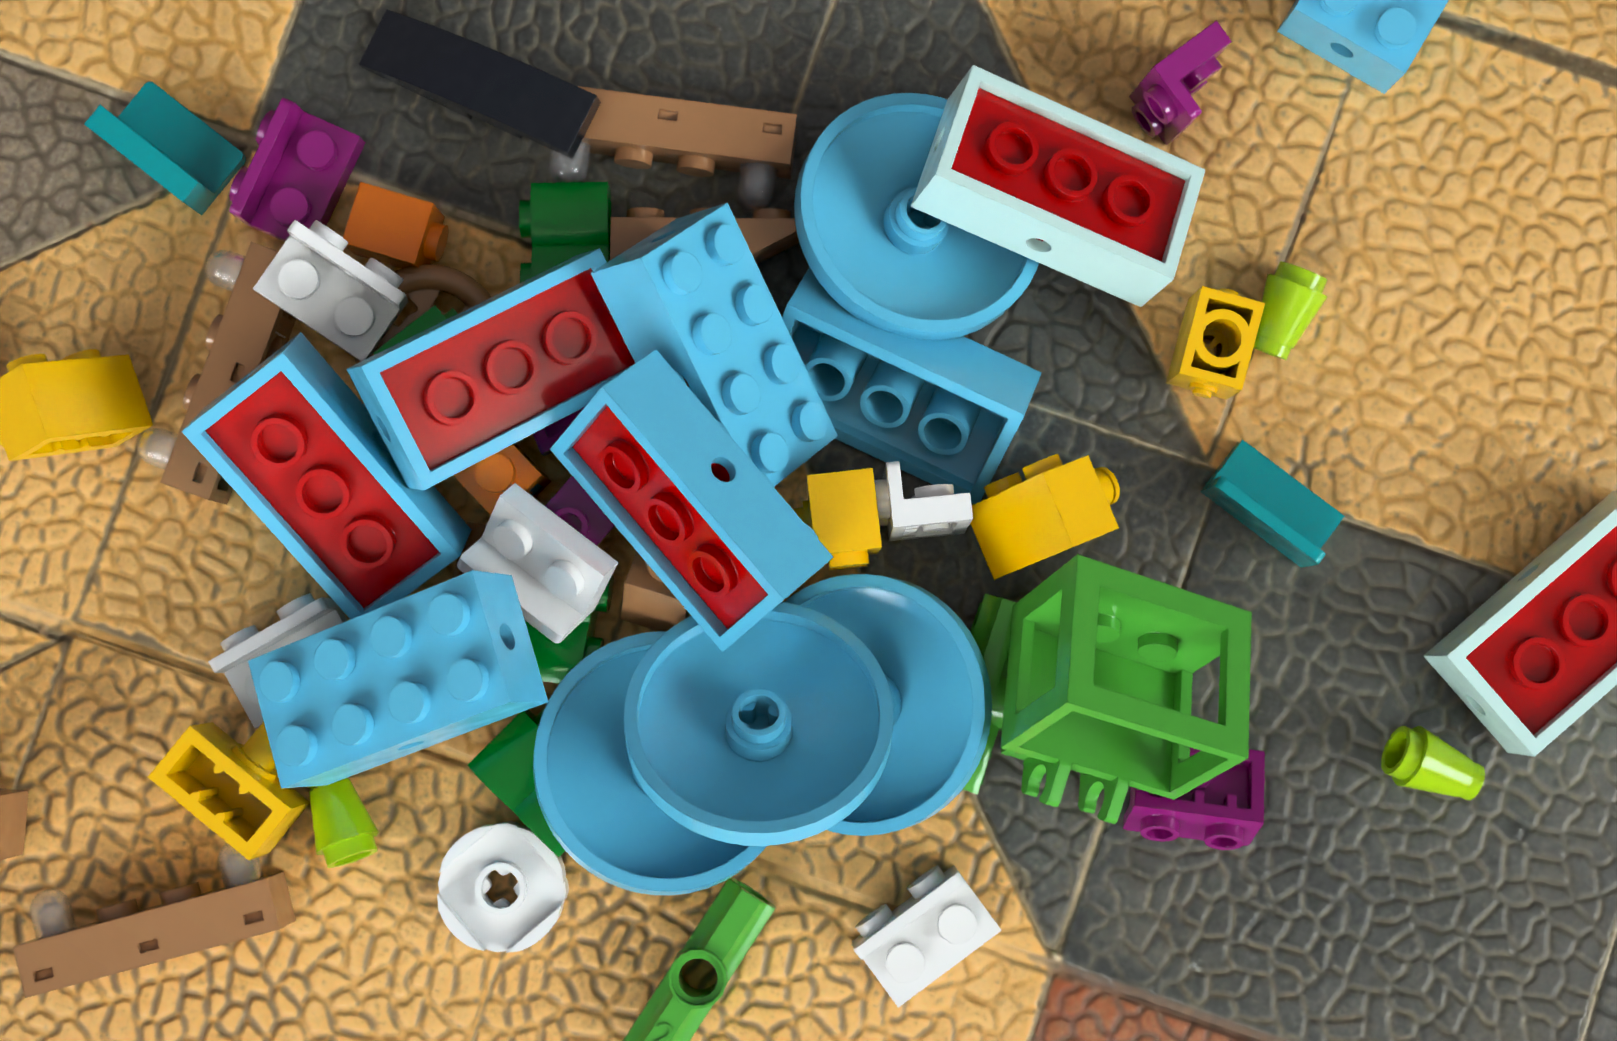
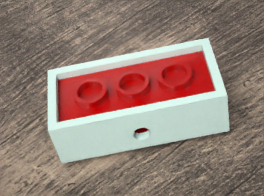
[910,65,1205,307]
[1424,491,1617,757]

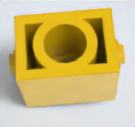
[1166,286,1265,400]

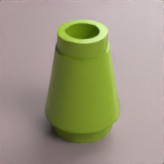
[1254,261,1328,360]
[1381,726,1485,800]
[309,778,379,868]

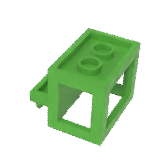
[1000,554,1252,824]

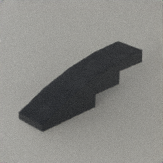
[359,9,601,159]

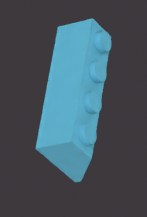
[782,267,1042,504]

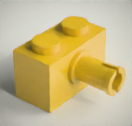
[0,349,153,461]
[970,454,1120,580]
[792,468,882,571]
[148,721,310,861]

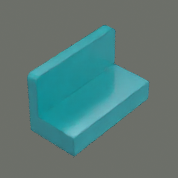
[84,81,246,215]
[1200,440,1345,568]

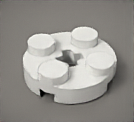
[437,821,569,953]

